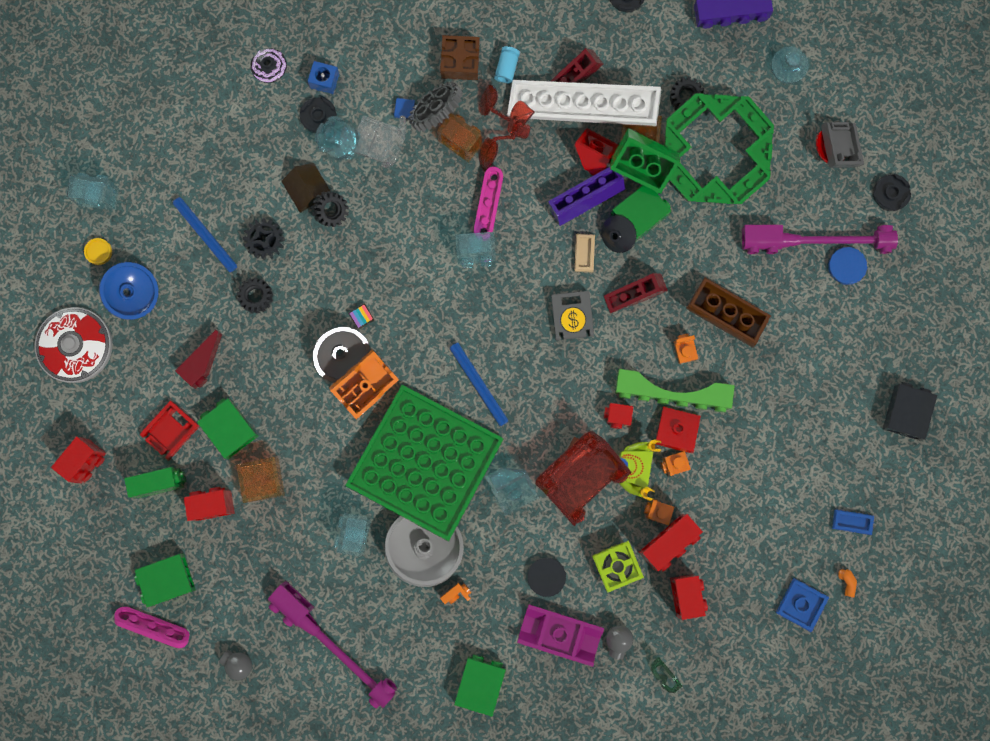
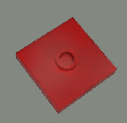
[656,407,701,453]

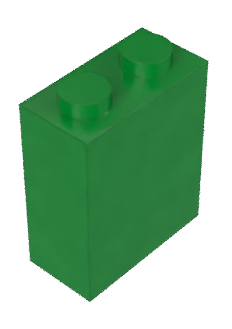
[611,185,672,241]
[197,398,259,459]
[124,467,186,498]
[134,553,196,608]
[454,654,506,717]

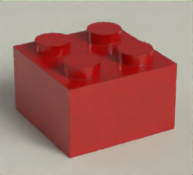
[51,436,106,484]
[184,487,235,521]
[670,574,708,620]

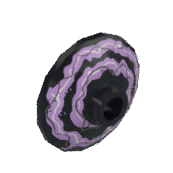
[250,48,287,83]

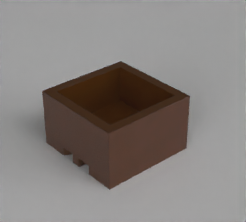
[440,35,480,80]

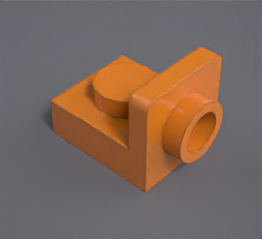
[674,334,699,364]
[661,451,691,477]
[644,499,674,526]
[440,582,472,604]

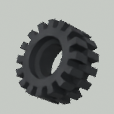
[669,77,705,110]
[311,191,349,227]
[237,278,273,314]

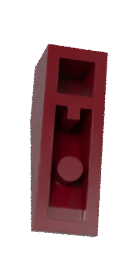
[550,48,603,83]
[604,273,668,313]
[175,330,222,389]

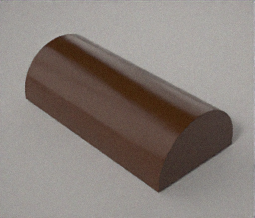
[686,277,771,348]

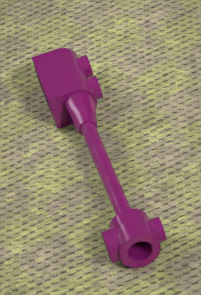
[742,225,898,254]
[268,581,397,708]

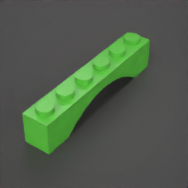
[615,369,735,413]

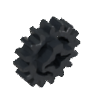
[243,218,285,260]

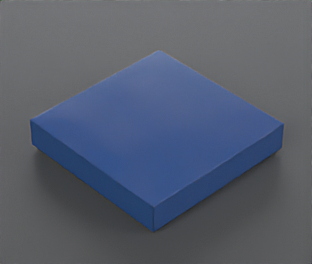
[776,578,829,632]

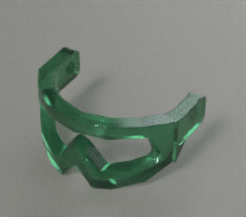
[651,657,683,693]

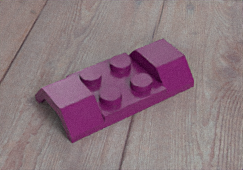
[517,604,604,667]

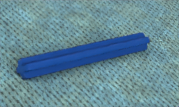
[173,197,237,272]
[450,343,508,426]

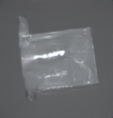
[349,115,407,169]

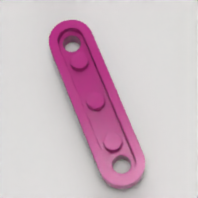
[474,167,503,241]
[114,607,189,648]

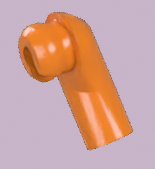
[838,569,857,598]

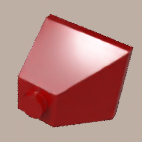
[575,128,619,176]

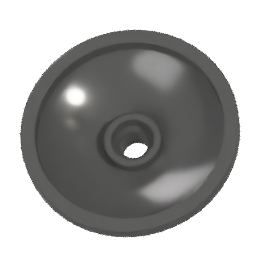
[313,326,370,382]

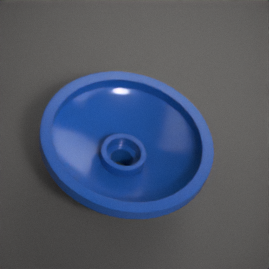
[99,262,158,320]

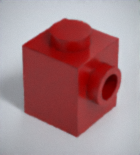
[604,403,633,429]

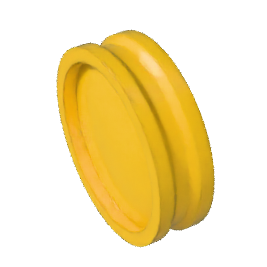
[84,238,112,265]

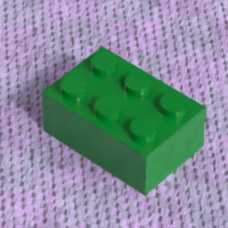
[610,128,680,194]

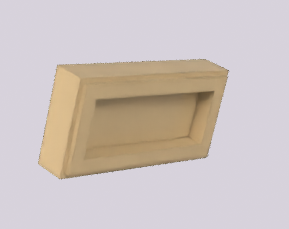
[574,234,595,273]

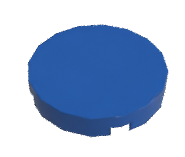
[828,247,867,285]

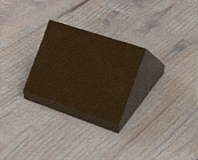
[282,163,331,213]

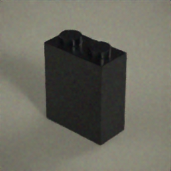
[883,382,938,441]

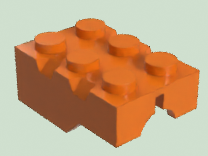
[329,350,399,419]

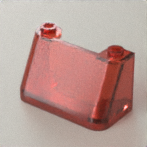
[535,431,632,526]

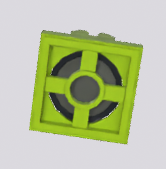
[592,541,644,593]

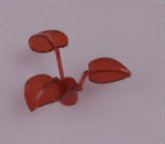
[479,85,535,172]

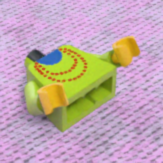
[606,440,661,501]

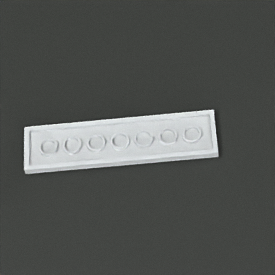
[507,80,661,126]

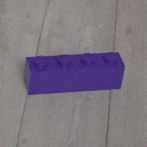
[694,0,773,29]
[548,167,625,226]

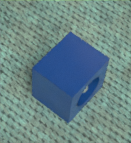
[308,61,339,94]

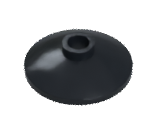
[601,215,637,253]

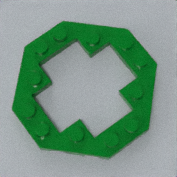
[664,93,774,205]

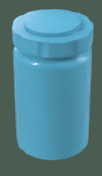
[494,46,520,84]

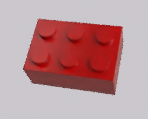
[638,514,703,571]

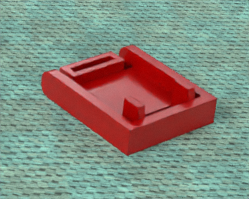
[140,400,200,461]

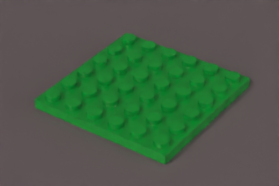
[345,385,504,542]

